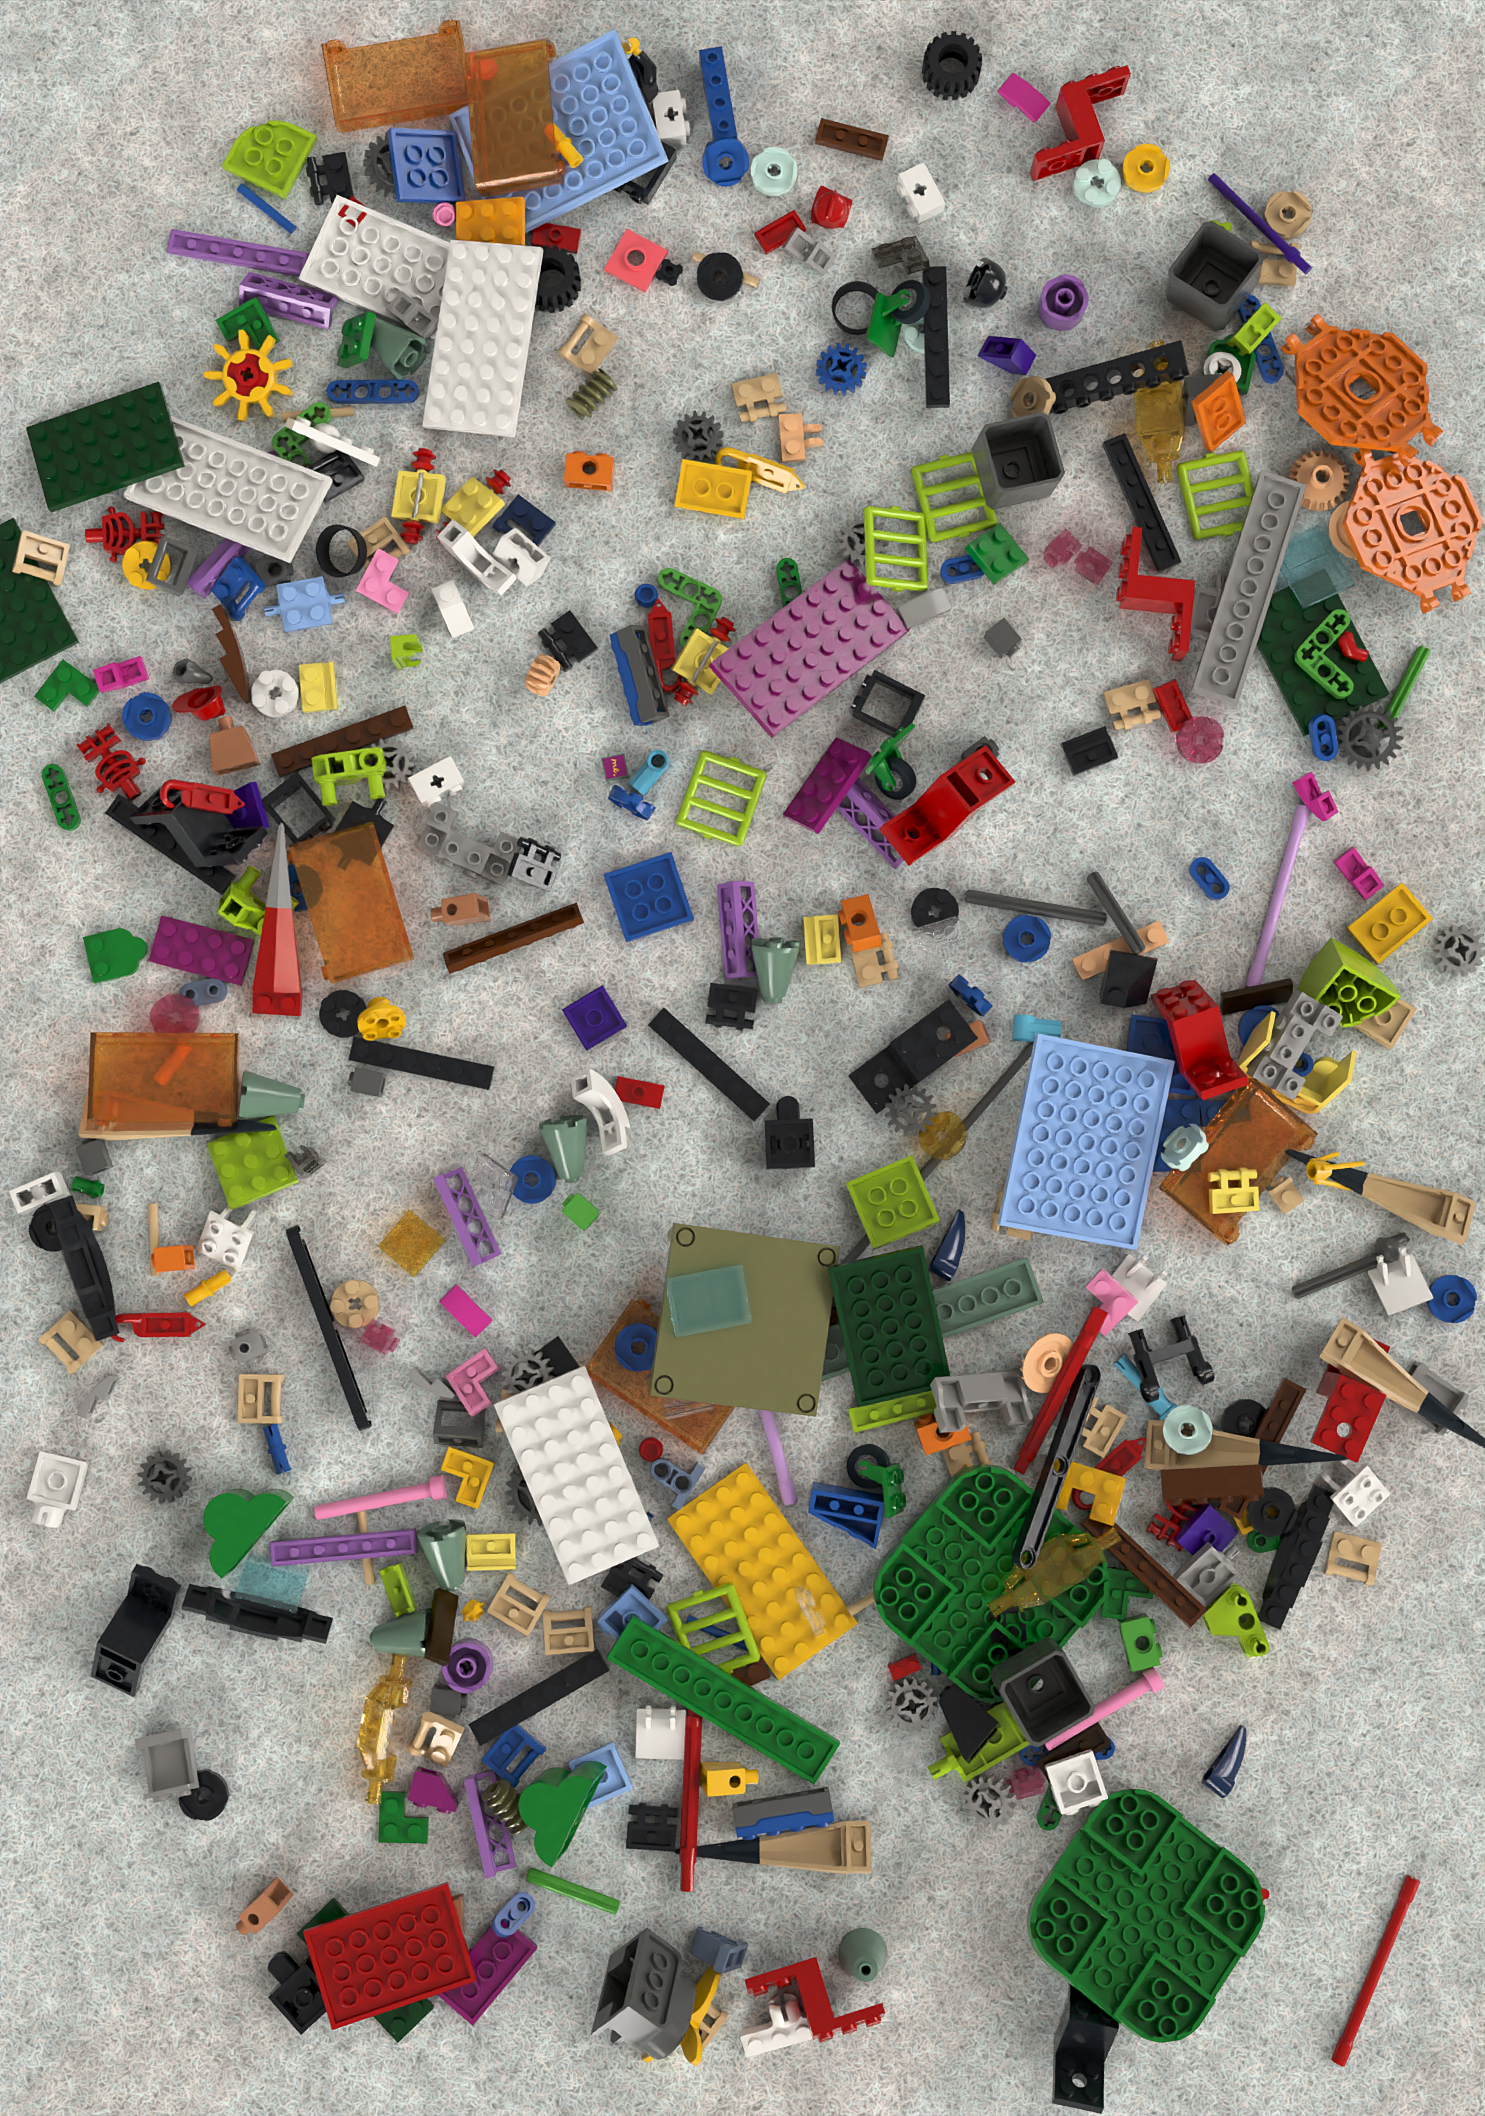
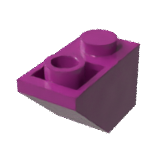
[408,1766,459,1814]

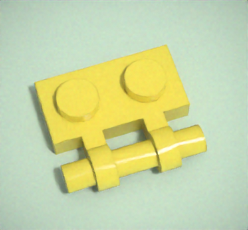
[1208,1167,1259,1214]

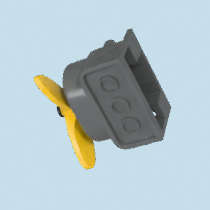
[591,1928,721,2066]

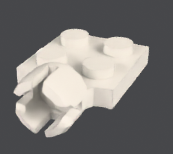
[27,1451,89,1528]

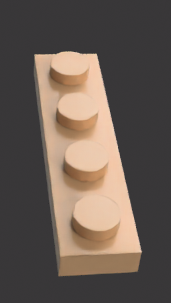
[1072,920,1169,981]

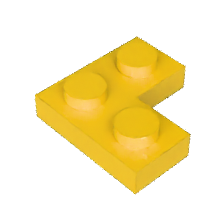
[441,1446,495,1509]

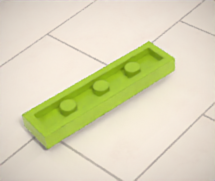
[848,1390,937,1433]

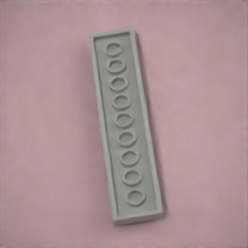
[1190,470,1306,707]

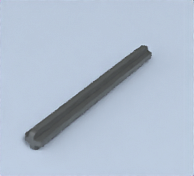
[965,889,1107,926]

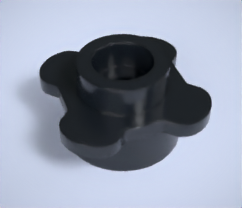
[656,259,683,286]

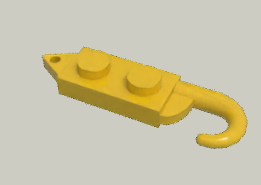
[715,447,805,494]

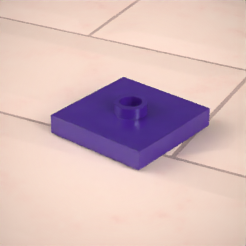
[224,782,270,829]
[562,985,628,1051]
[1174,1504,1239,1556]

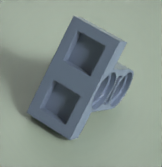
[651,1457,706,1511]
[689,1927,749,1974]

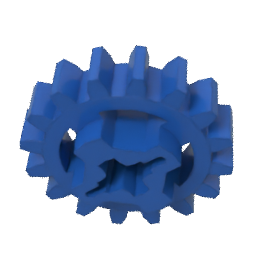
[816,343,867,396]

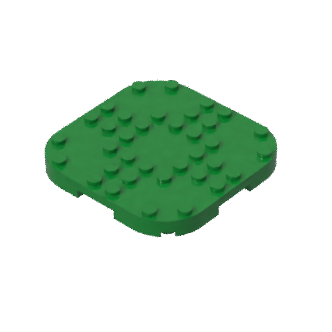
[873,1464,1109,1704]
[1027,1789,1265,2043]

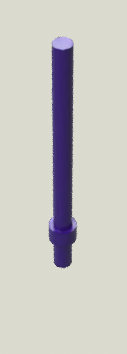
[1208,173,1312,275]

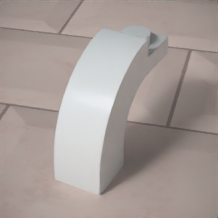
[437,520,517,596]
[571,1068,630,1156]

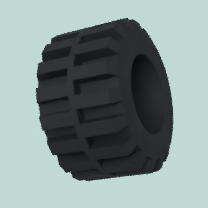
[922,31,982,101]
[535,245,581,313]

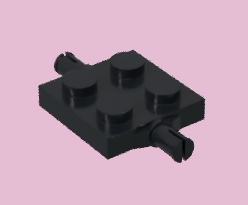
[329,798,395,871]

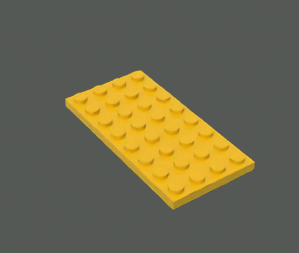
[667,1462,858,1680]

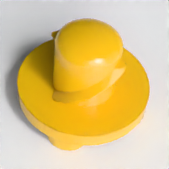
[357,997,406,1041]

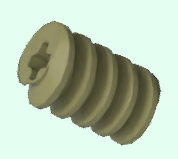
[566,368,618,420]
[481,1779,528,1835]

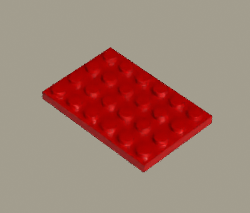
[303,1882,477,2030]

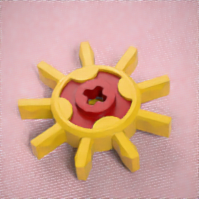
[204,330,294,422]

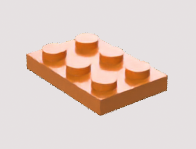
[1192,371,1246,453]

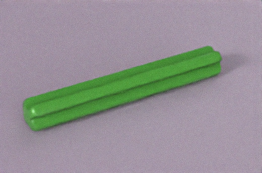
[1378,646,1430,729]
[526,1868,620,1914]

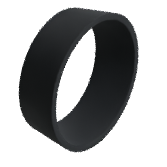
[832,281,879,335]
[316,524,367,578]

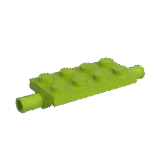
[927,1701,1030,1783]

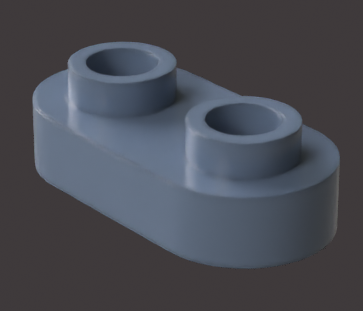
[179,979,228,1007]

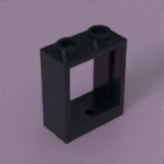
[613,141,677,205]
[850,670,926,736]
[262,772,336,849]

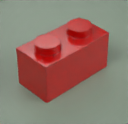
[887,1653,922,1681]

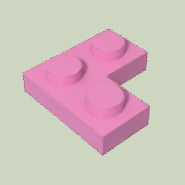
[355,548,409,614]
[1085,1268,1138,1336]
[445,1348,500,1417]

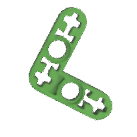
[272,402,332,473]
[658,568,722,649]
[1294,609,1354,699]

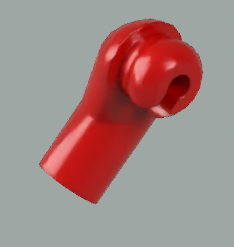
[1338,631,1369,662]

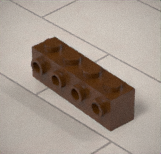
[1161,1464,1264,1506]

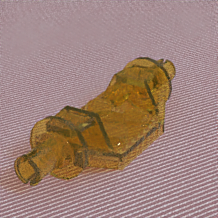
[1134,340,1185,484]
[987,1527,1122,1617]
[357,1654,413,1804]

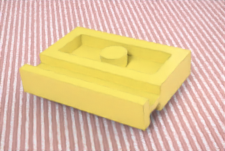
[298,661,338,713]
[803,914,841,965]
[466,1532,517,1571]

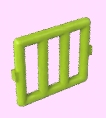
[1176,450,1254,540]
[911,451,998,542]
[864,505,928,592]
[676,750,767,847]
[666,1583,760,1674]

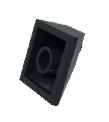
[1099,949,1158,1008]

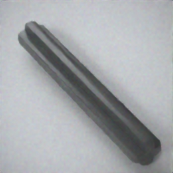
[1087,871,1146,955]
[1292,1253,1379,1299]

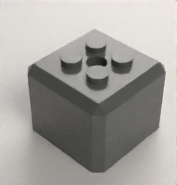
[1166,221,1263,331]
[971,412,1065,510]
[990,1637,1095,1747]

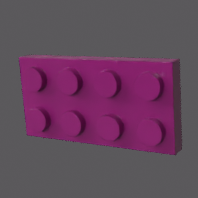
[783,737,872,834]
[149,915,255,986]
[437,1921,538,2026]

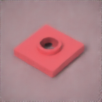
[604,229,668,293]

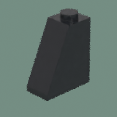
[938,1683,1001,1764]

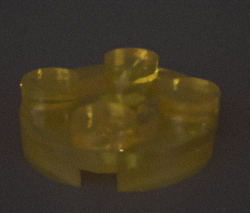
[919,1111,968,1161]

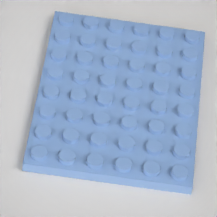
[448,29,668,233]
[997,1033,1175,1250]

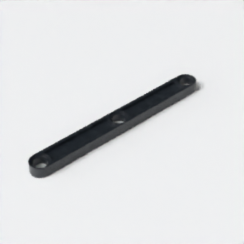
[286,1225,372,1431]
[1012,1364,1101,1569]

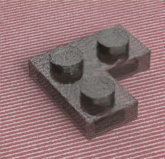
[871,236,930,275]

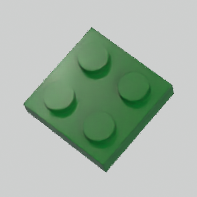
[337,311,376,368]
[964,523,1030,585]

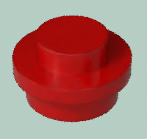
[639,1437,663,1462]

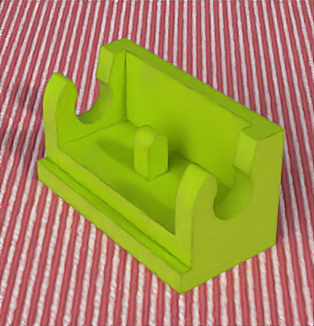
[1226,302,1282,356]
[390,634,423,670]
[379,1561,418,1617]

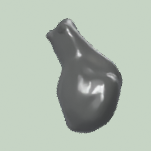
[173,659,213,684]
[1375,1232,1410,1261]

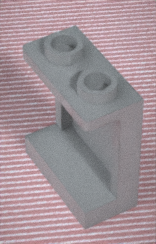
[1389,1361,1469,1436]
[135,1728,199,1803]

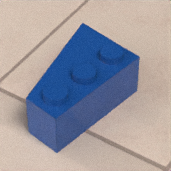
[808,1482,884,1550]

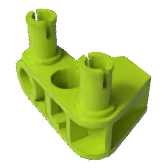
[311,747,386,806]
[217,865,299,937]
[1202,1583,1270,1658]

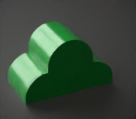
[203,1488,295,1579]
[519,1761,607,1867]

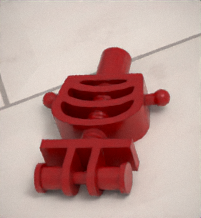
[85,506,165,563]
[76,723,146,801]
[1146,1500,1215,1552]

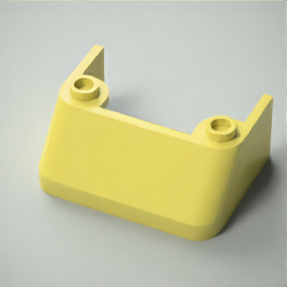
[1236,1011,1357,1114]

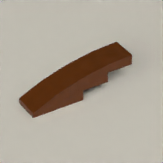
[212,605,251,704]

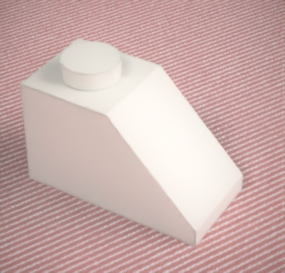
[431,580,474,638]

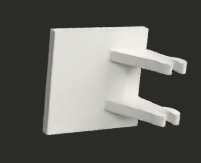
[196,1205,258,1271]
[1367,1246,1433,1316]
[1111,1254,1168,1322]
[1320,1460,1390,1528]
[635,1705,686,1760]

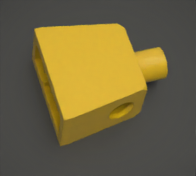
[700,1762,758,1797]

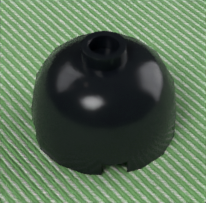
[964,257,1008,308]

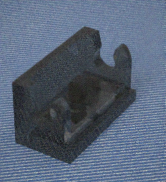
[285,1145,328,1177]

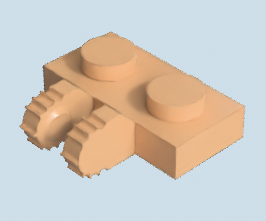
[778,413,823,463]

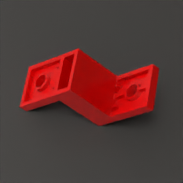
[1030,65,1131,181]
[1116,527,1195,662]
[879,745,1016,866]
[1150,980,1249,1100]
[1310,1339,1390,1463]
[744,1957,885,2043]

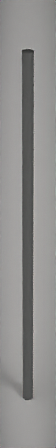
[841,1041,1034,1263]

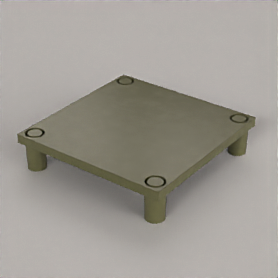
[646,1223,840,1417]

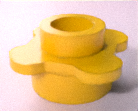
[461,1599,485,1622]

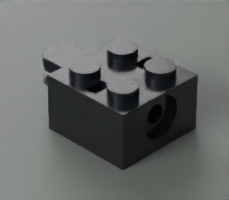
[764,1096,815,1170]
[268,1951,326,2035]

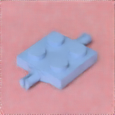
[264,576,346,633]

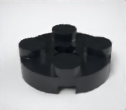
[697,252,744,302]
[911,888,959,936]
[319,990,367,1038]
[29,1204,62,1252]
[1222,1399,1267,1438]
[1246,1487,1297,1537]
[179,1769,230,1821]

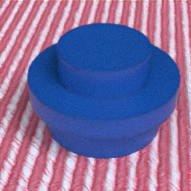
[635,584,658,608]

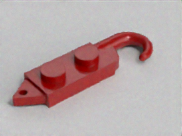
[648,598,682,693]
[160,779,245,814]
[111,1312,206,1343]
[1071,1438,1146,1510]

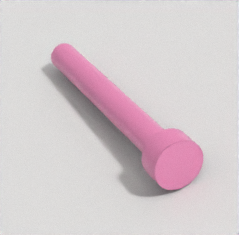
[314,1475,447,1520]
[1045,1667,1165,1751]

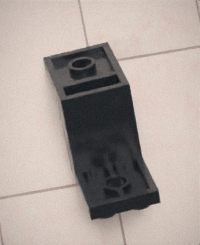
[130,783,268,867]
[848,999,978,1114]
[91,1564,181,1697]
[1052,1982,1119,2114]

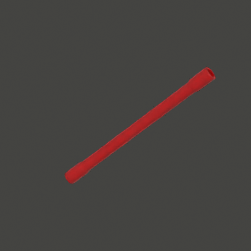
[1331,1875,1420,2067]

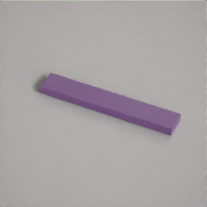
[167,229,310,277]
[269,1528,418,1567]

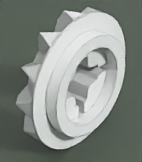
[1203,352,1241,383]

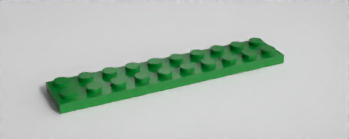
[606,1615,840,1785]

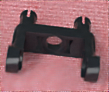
[1128,1315,1215,1403]

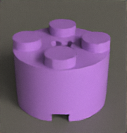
[1038,274,1089,331]
[441,1638,494,1693]

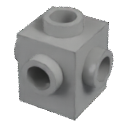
[229,1329,270,1366]

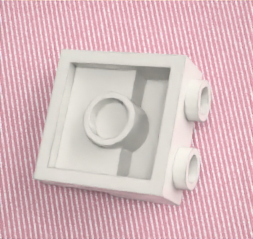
[1045,1749,1108,1815]

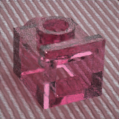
[1043,529,1082,568]
[1073,546,1113,586]
[360,1319,401,1355]
[1005,1765,1045,1800]

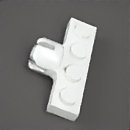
[285,416,380,467]
[740,1992,841,2057]

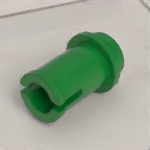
[71,1176,105,1199]

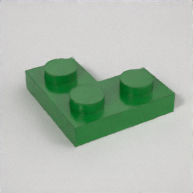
[216,297,281,351]
[34,659,100,712]
[1100,1567,1154,1620]
[378,1791,429,1844]

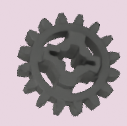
[673,411,724,462]
[884,1084,937,1136]
[137,1450,192,1504]

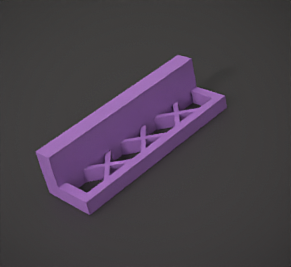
[239,272,339,330]
[187,538,251,599]
[837,778,916,869]
[717,881,759,979]
[433,1167,501,1266]
[464,1770,517,1878]

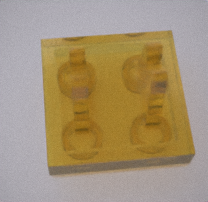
[378,1209,447,1278]

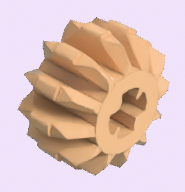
[525,654,560,697]

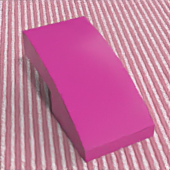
[997,73,1051,122]
[93,656,149,693]
[1292,772,1339,821]
[1333,847,1385,900]
[439,1284,493,1338]

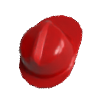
[811,186,853,229]
[172,685,226,721]

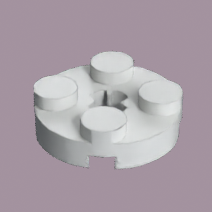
[251,670,300,718]

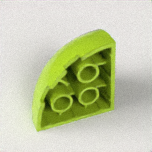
[1298,937,1401,1028]

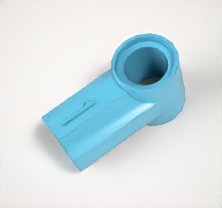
[628,750,670,796]
[1012,1015,1062,1042]

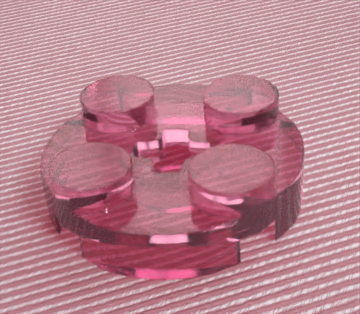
[1175,716,1224,764]
[150,993,200,1042]

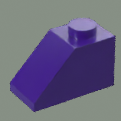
[978,336,1037,375]

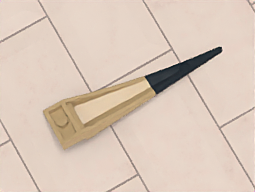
[78,1090,277,1141]
[1285,1149,1476,1246]
[1319,1317,1485,1448]
[1145,1420,1347,1471]
[674,1821,872,1875]

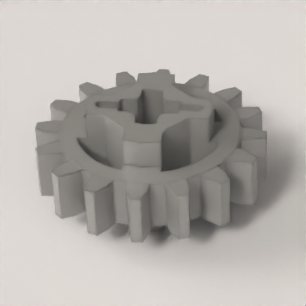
[838,515,889,567]
[367,737,416,791]
[1432,925,1485,977]
[501,1349,555,1394]
[885,1677,939,1733]
[963,1773,1017,1829]

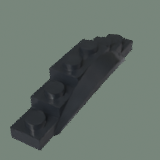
[47,1195,120,1342]
[1258,1484,1334,1630]
[182,1584,333,1644]

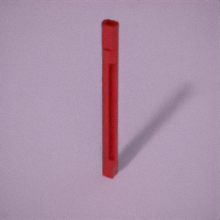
[1013,1305,1108,1475]
[679,1709,702,1892]

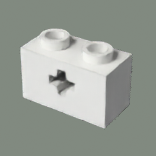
[652,90,690,146]
[896,162,945,224]
[492,527,551,587]
[409,756,466,807]
[9,1172,71,1214]

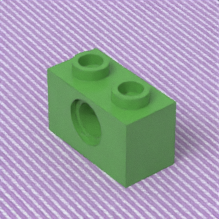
[562,1193,602,1231]
[1117,1613,1163,1672]

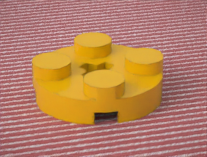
[1122,144,1170,193]
[122,541,172,590]

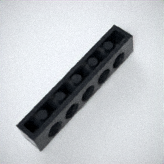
[1045,340,1190,414]

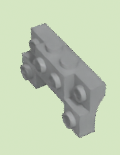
[417,802,522,887]
[1246,989,1343,1100]
[930,1370,1033,1433]

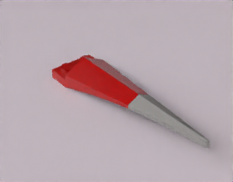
[252,823,303,1016]

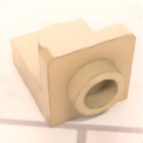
[1267,1176,1305,1214]
[75,1203,109,1231]

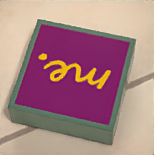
[601,753,629,782]

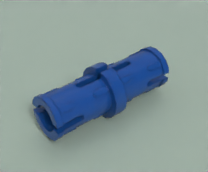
[262,1424,291,1475]

